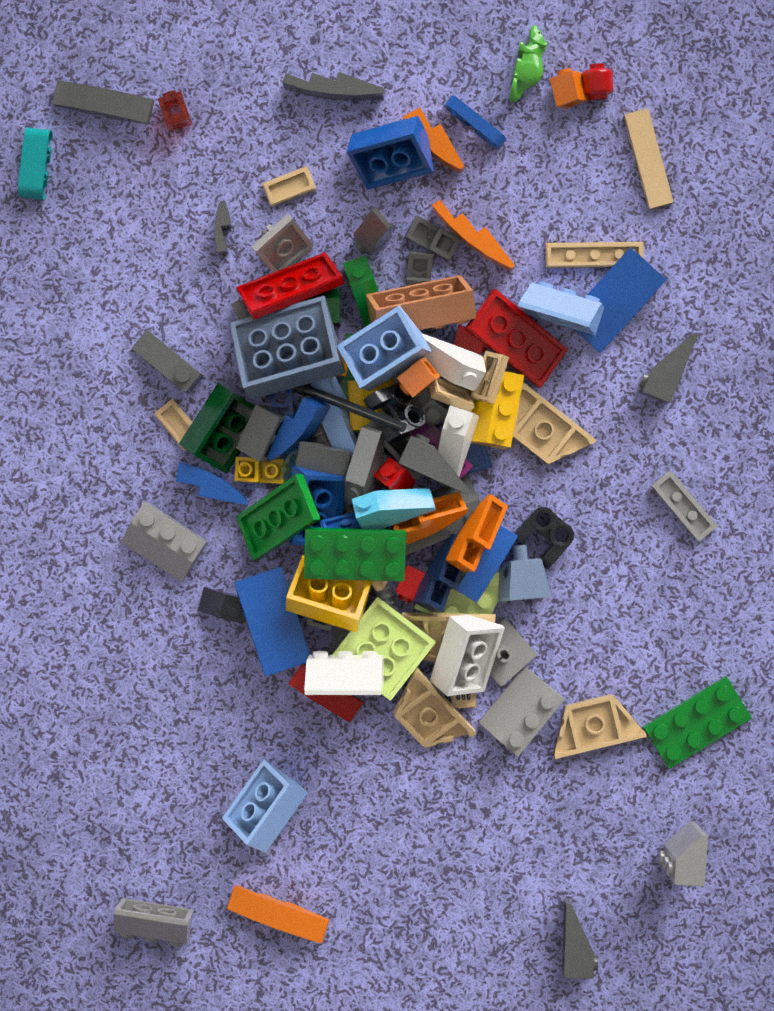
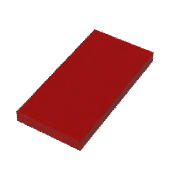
[236,253,344,320]
[465,289,568,388]

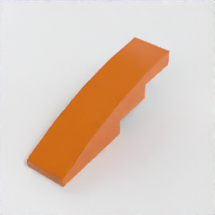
[432,199,515,272]
[227,885,330,943]

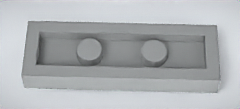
[651,470,717,542]

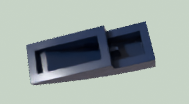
[413,534,463,612]

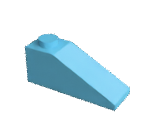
[352,488,436,530]

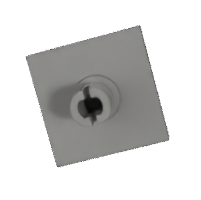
[251,214,314,273]
[490,618,537,687]

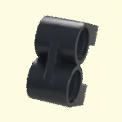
[363,383,426,444]
[514,507,574,570]

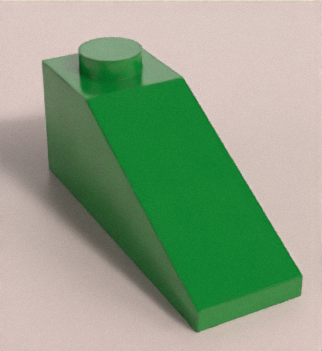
[343,255,379,327]

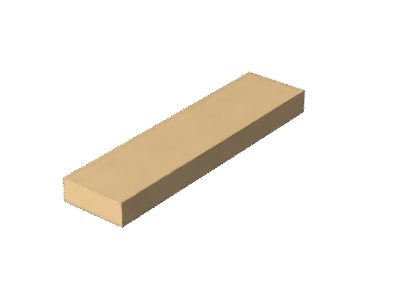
[623,108,673,210]
[545,242,644,268]

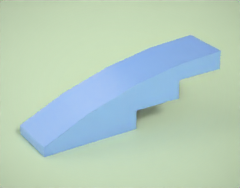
[310,376,357,456]

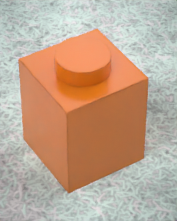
[549,68,588,109]
[397,357,441,397]

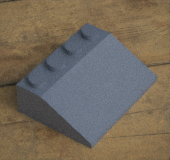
[230,296,345,400]

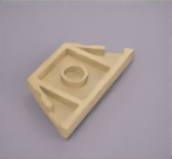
[513,382,596,464]
[401,612,496,662]
[393,668,476,748]
[554,694,647,759]

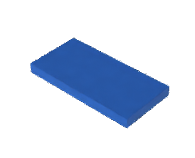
[575,247,667,353]
[234,567,310,677]

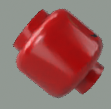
[581,63,614,100]

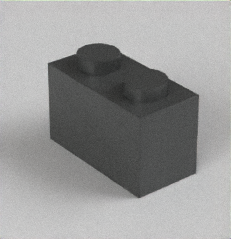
[236,405,285,462]

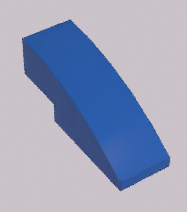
[267,397,331,460]
[176,462,249,505]
[456,525,518,603]

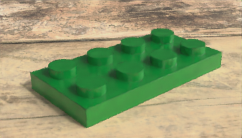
[236,474,320,561]
[304,527,406,581]
[643,676,752,769]

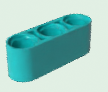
[18,127,53,200]

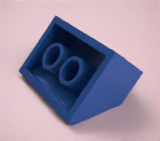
[346,116,434,190]
[288,465,346,545]

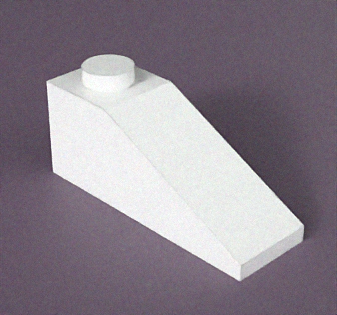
[421,333,486,391]
[438,406,480,477]

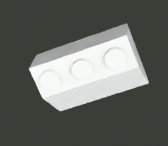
[430,615,505,696]
[305,651,384,695]

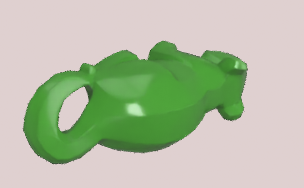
[508,25,548,102]

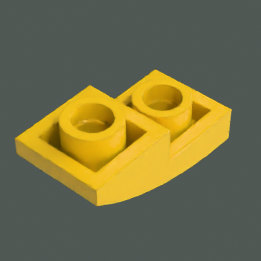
[234,457,288,484]

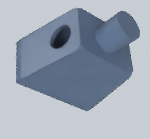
[498,545,551,602]

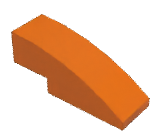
[403,107,464,173]
[389,492,468,545]
[445,494,508,572]

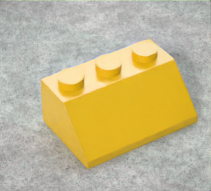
[470,370,524,450]
[286,555,372,633]

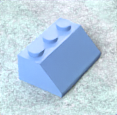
[518,281,604,336]
[337,306,432,391]
[222,759,308,853]

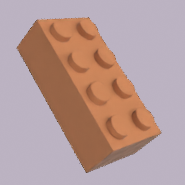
[366,275,476,332]

